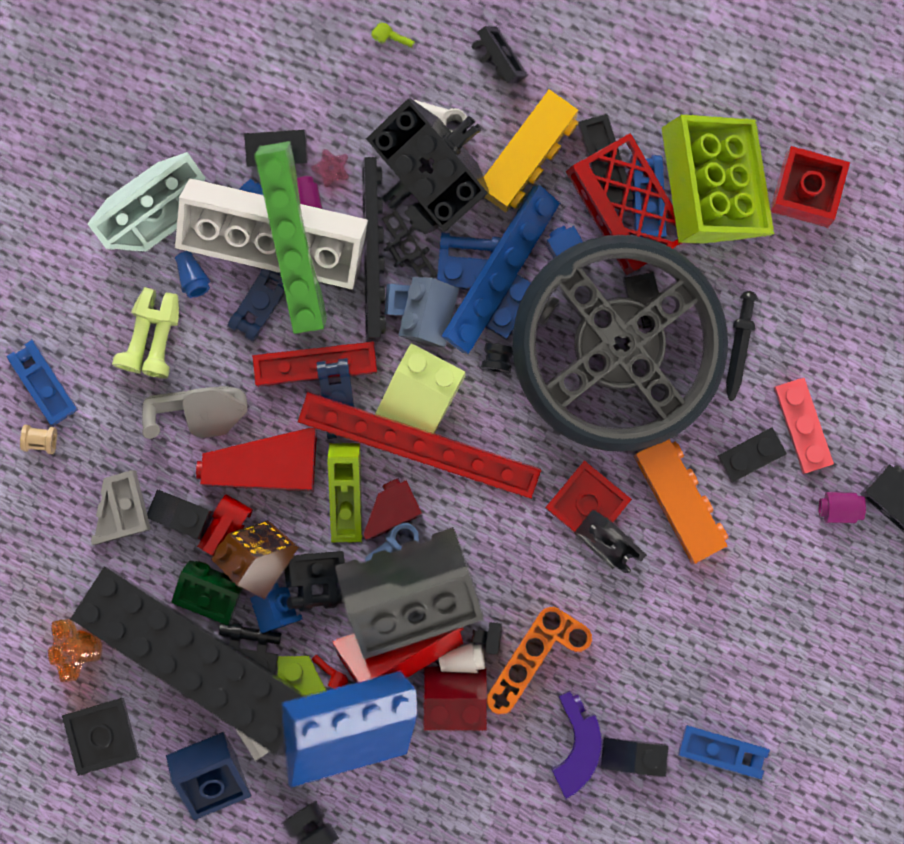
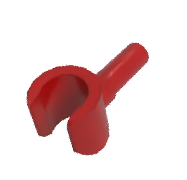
[312,654,348,689]

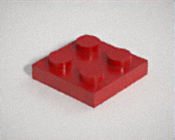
[545,460,632,532]

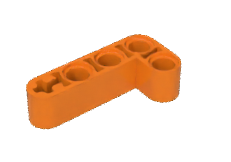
[487,607,592,714]

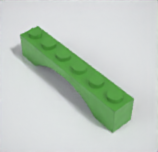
[255,141,327,334]

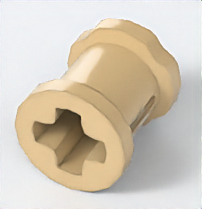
[20,424,57,454]

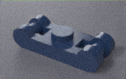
[227,269,285,342]
[317,358,355,439]

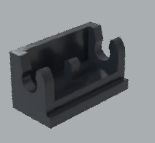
[244,129,308,167]
[573,510,647,573]

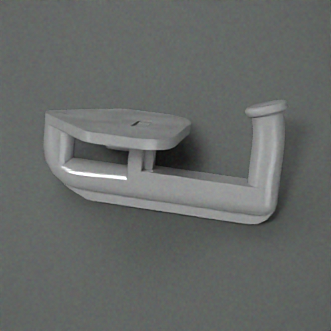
[142,386,247,439]

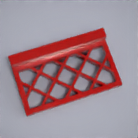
[565,133,681,276]

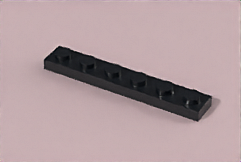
[362,157,386,342]

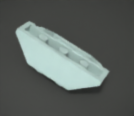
[88,152,205,251]

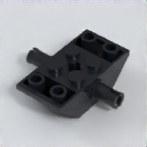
[366,98,489,232]

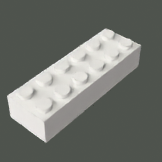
[175,178,368,290]

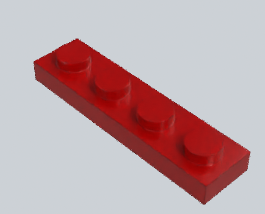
[252,341,378,387]

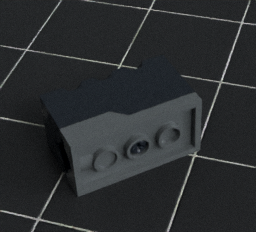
[335,527,484,659]

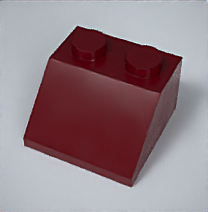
[424,667,487,731]

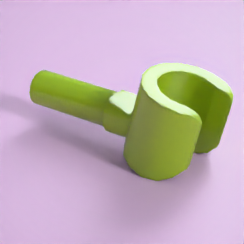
[371,22,414,48]

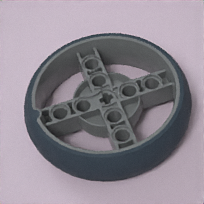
[512,235,728,452]

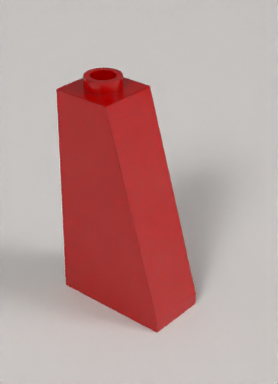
[196,428,317,492]
[332,627,464,683]

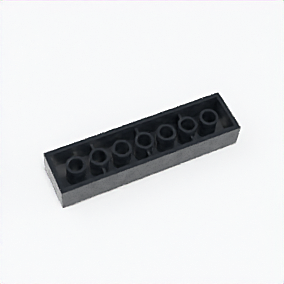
[70,566,307,756]

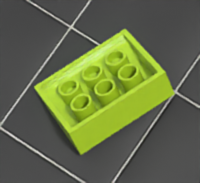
[661,115,774,244]

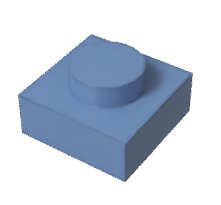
[384,284,410,316]

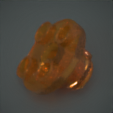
[48,619,102,682]

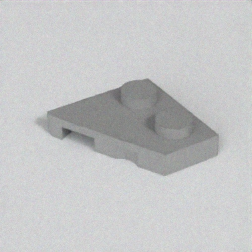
[91,470,151,545]

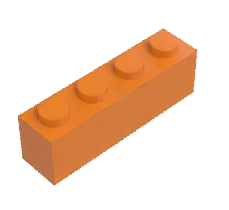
[634,439,729,565]

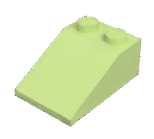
[375,343,465,433]

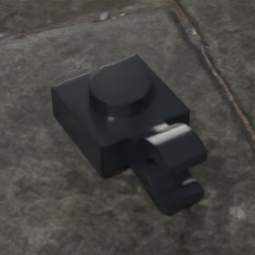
[623,272,659,329]

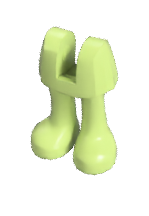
[112,287,179,379]

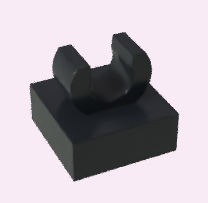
[471,622,503,655]

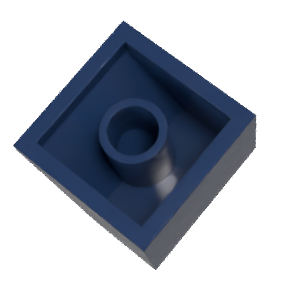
[166,731,252,820]

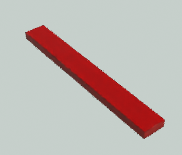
[298,392,541,499]

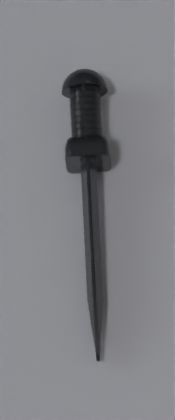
[726,291,758,401]

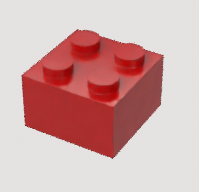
[770,146,850,228]

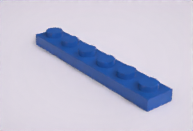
[441,185,560,354]

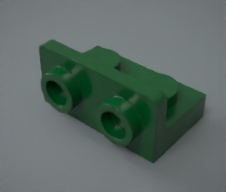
[171,560,244,626]

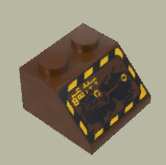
[211,520,299,599]

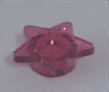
[311,149,349,188]

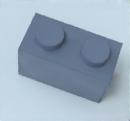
[399,277,459,347]

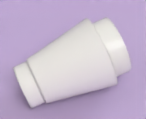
[439,642,485,673]

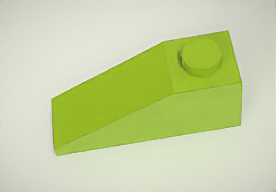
[327,443,362,543]

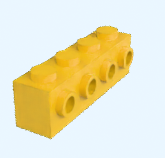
[484,89,579,213]

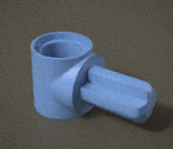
[365,523,419,561]

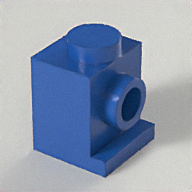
[250,582,303,633]

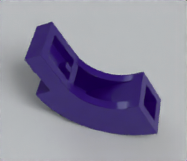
[551,691,601,799]

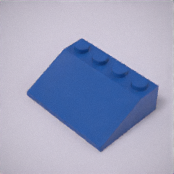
[282,671,417,788]

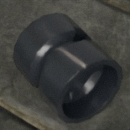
[282,801,339,844]

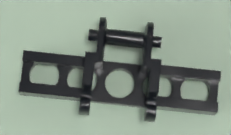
[382,210,437,278]

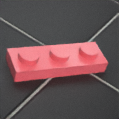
[774,378,834,474]

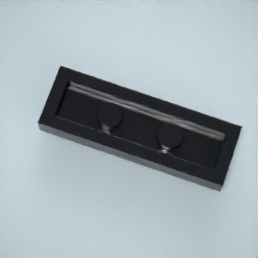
[578,114,634,204]

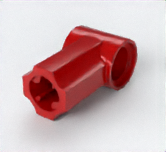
[197,494,253,556]

